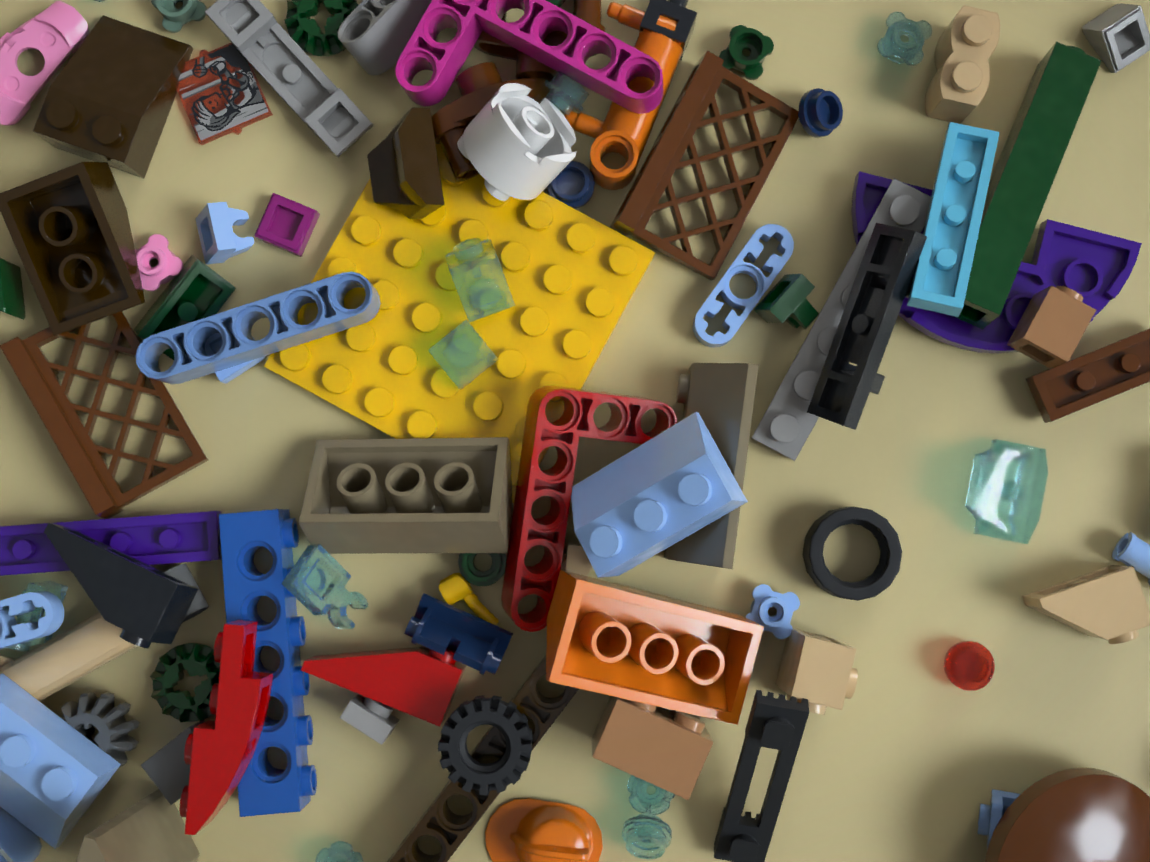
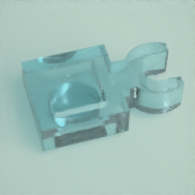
[281,544,369,629]

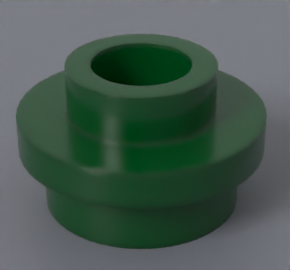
[458,553,507,587]

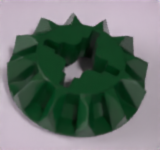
[284,0,358,56]
[150,643,220,723]

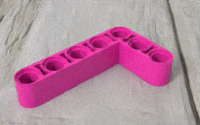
[395,0,663,114]

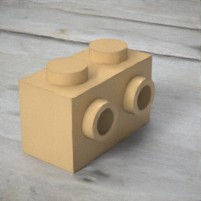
[775,629,858,715]

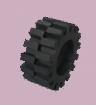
[438,695,533,795]

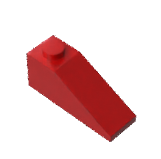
[301,647,467,727]

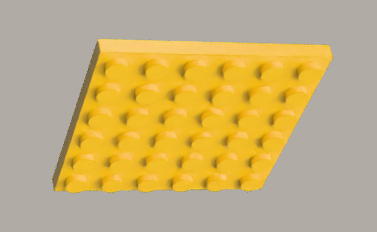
[264,143,655,503]

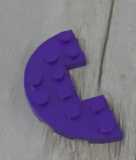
[851,171,1142,353]

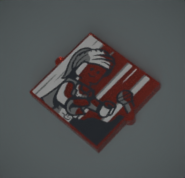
[176,43,273,145]

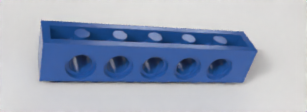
[219,509,317,817]

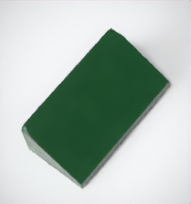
[134,255,236,360]

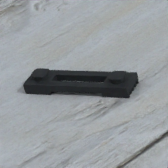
[714,690,809,862]

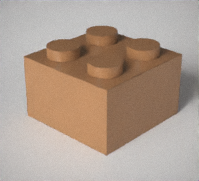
[591,696,713,800]

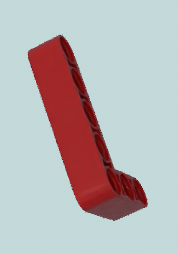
[501,385,677,632]

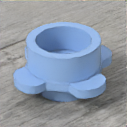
[745,584,800,639]

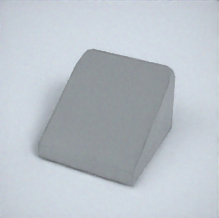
[1082,3,1150,73]

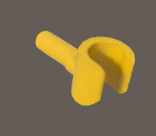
[439,573,499,625]

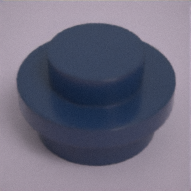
[798,88,843,138]
[547,161,595,209]

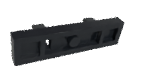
[807,223,927,430]

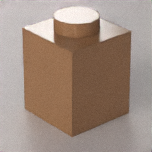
[1007,286,1096,368]

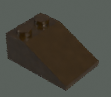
[33,15,193,178]
[0,162,145,336]

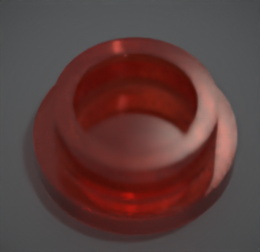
[944,641,995,691]

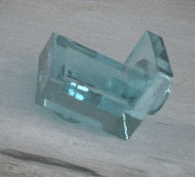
[445,238,515,322]

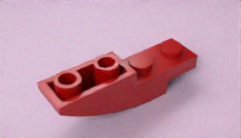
[179,620,273,835]

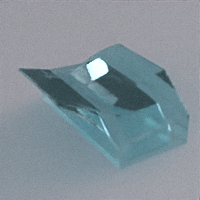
[965,439,1048,544]

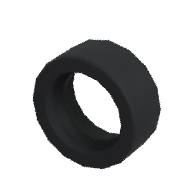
[802,507,902,601]

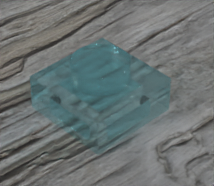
[428,320,498,390]

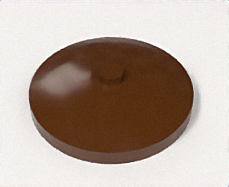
[985,768,1150,862]

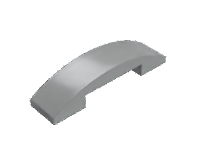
[205,0,373,157]

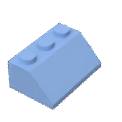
[571,412,748,578]
[0,673,121,849]

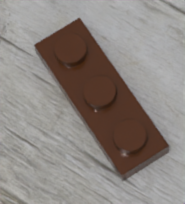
[1026,328,1150,423]

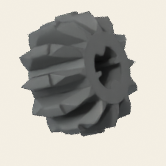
[61,692,140,768]

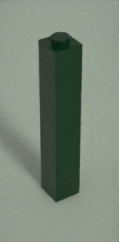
[953,41,1102,329]

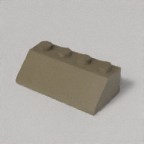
[664,363,759,569]
[299,437,513,554]
[76,789,200,862]

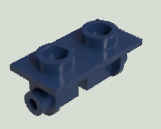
[404,593,513,675]

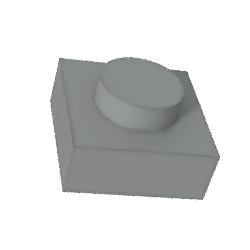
[340,694,399,745]

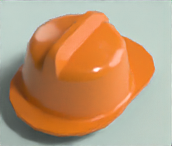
[485,798,603,862]

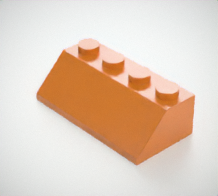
[546,570,764,725]

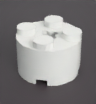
[457,83,577,201]

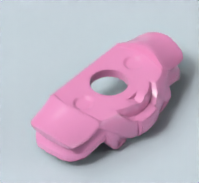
[0,1,89,126]

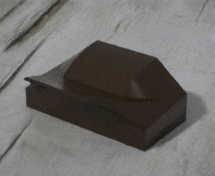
[367,107,445,219]

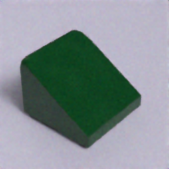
[0,258,25,320]

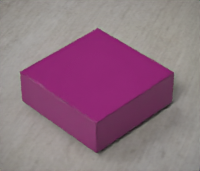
[254,193,320,257]

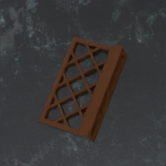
[610,51,799,280]
[0,311,208,519]

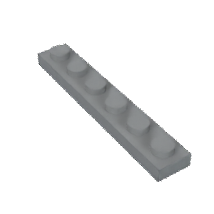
[752,178,931,461]

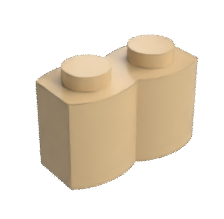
[925,5,1000,124]

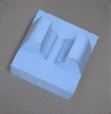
[195,202,254,264]

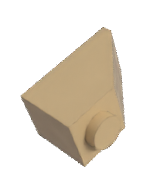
[1022,565,1150,644]

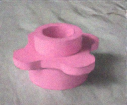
[135,234,183,291]

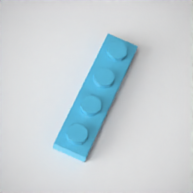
[907,122,1000,317]

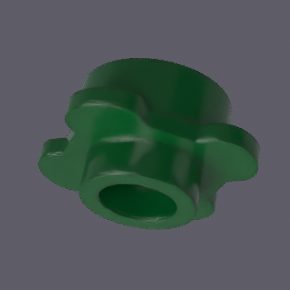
[719,25,774,80]

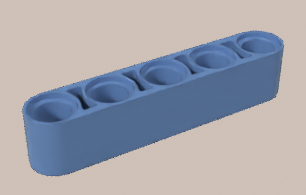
[136,271,381,385]

